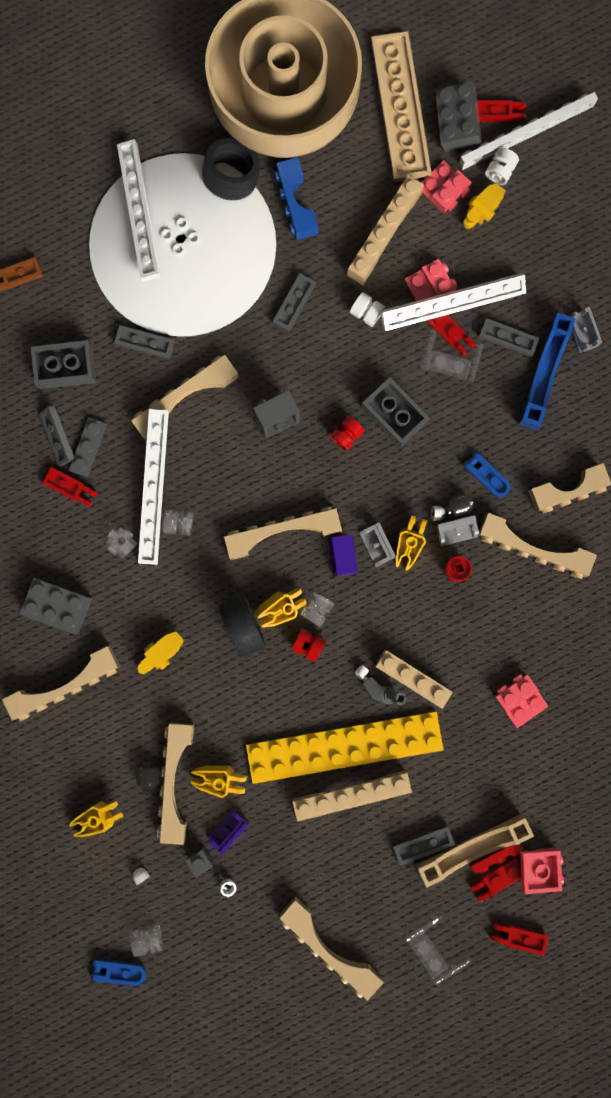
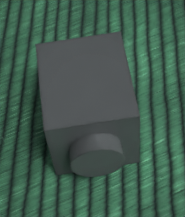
[185,846,214,878]

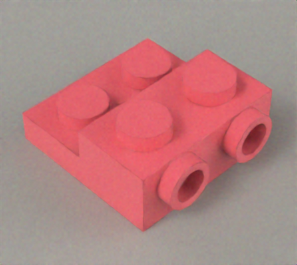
[421,161,472,213]
[404,259,458,301]
[494,674,548,728]
[520,848,564,894]

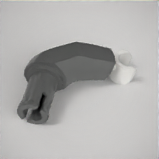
[355,665,406,705]

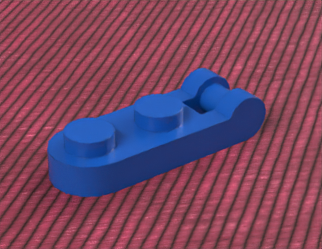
[462,451,511,498]
[91,958,147,986]

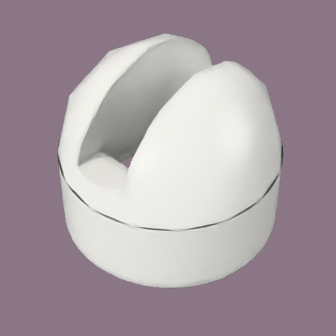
[431,506,446,521]
[133,868,150,885]
[220,878,236,897]

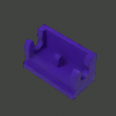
[328,535,358,577]
[207,808,249,855]

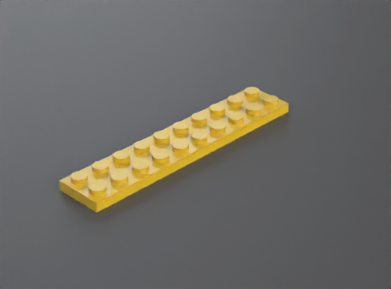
[246,711,444,784]

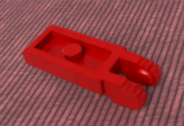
[477,100,526,122]
[426,314,476,357]
[42,467,98,507]
[469,843,523,874]
[470,857,521,902]
[490,922,549,956]

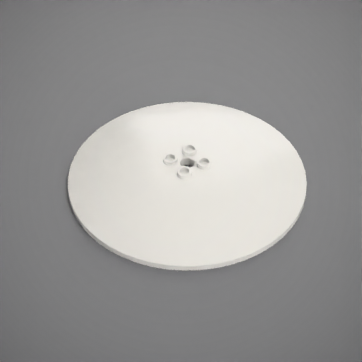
[89,153,276,336]

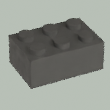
[435,81,482,152]
[31,340,96,389]
[361,377,430,448]
[254,390,300,439]
[20,578,92,634]

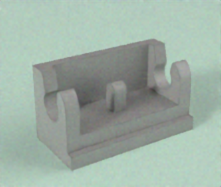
[570,307,602,353]
[436,515,479,546]
[360,523,396,567]

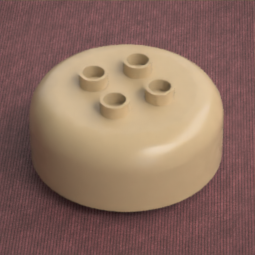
[205,0,362,158]

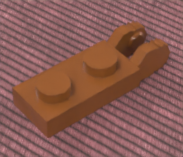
[0,257,43,292]

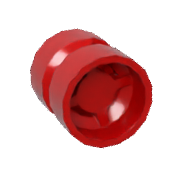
[329,415,365,451]
[444,556,472,582]
[291,628,327,662]

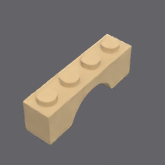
[528,463,611,514]
[375,650,453,709]

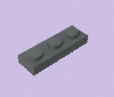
[273,273,316,332]
[479,318,539,357]
[114,325,175,360]
[39,406,75,466]
[69,417,107,478]
[393,826,455,865]

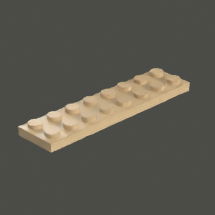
[371,31,431,182]

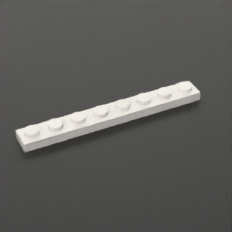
[459,92,598,170]
[117,139,161,282]
[381,273,526,331]
[138,409,169,565]

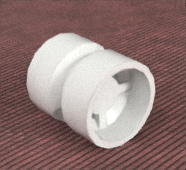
[485,148,519,185]
[350,292,385,327]

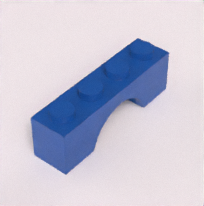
[274,157,318,240]

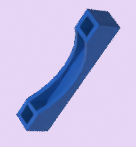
[518,313,576,430]

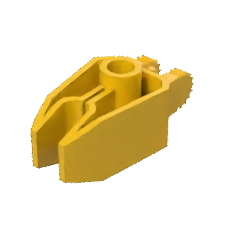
[463,183,505,229]
[396,515,427,571]
[254,588,307,627]
[137,632,184,674]
[191,766,247,798]
[69,801,123,837]

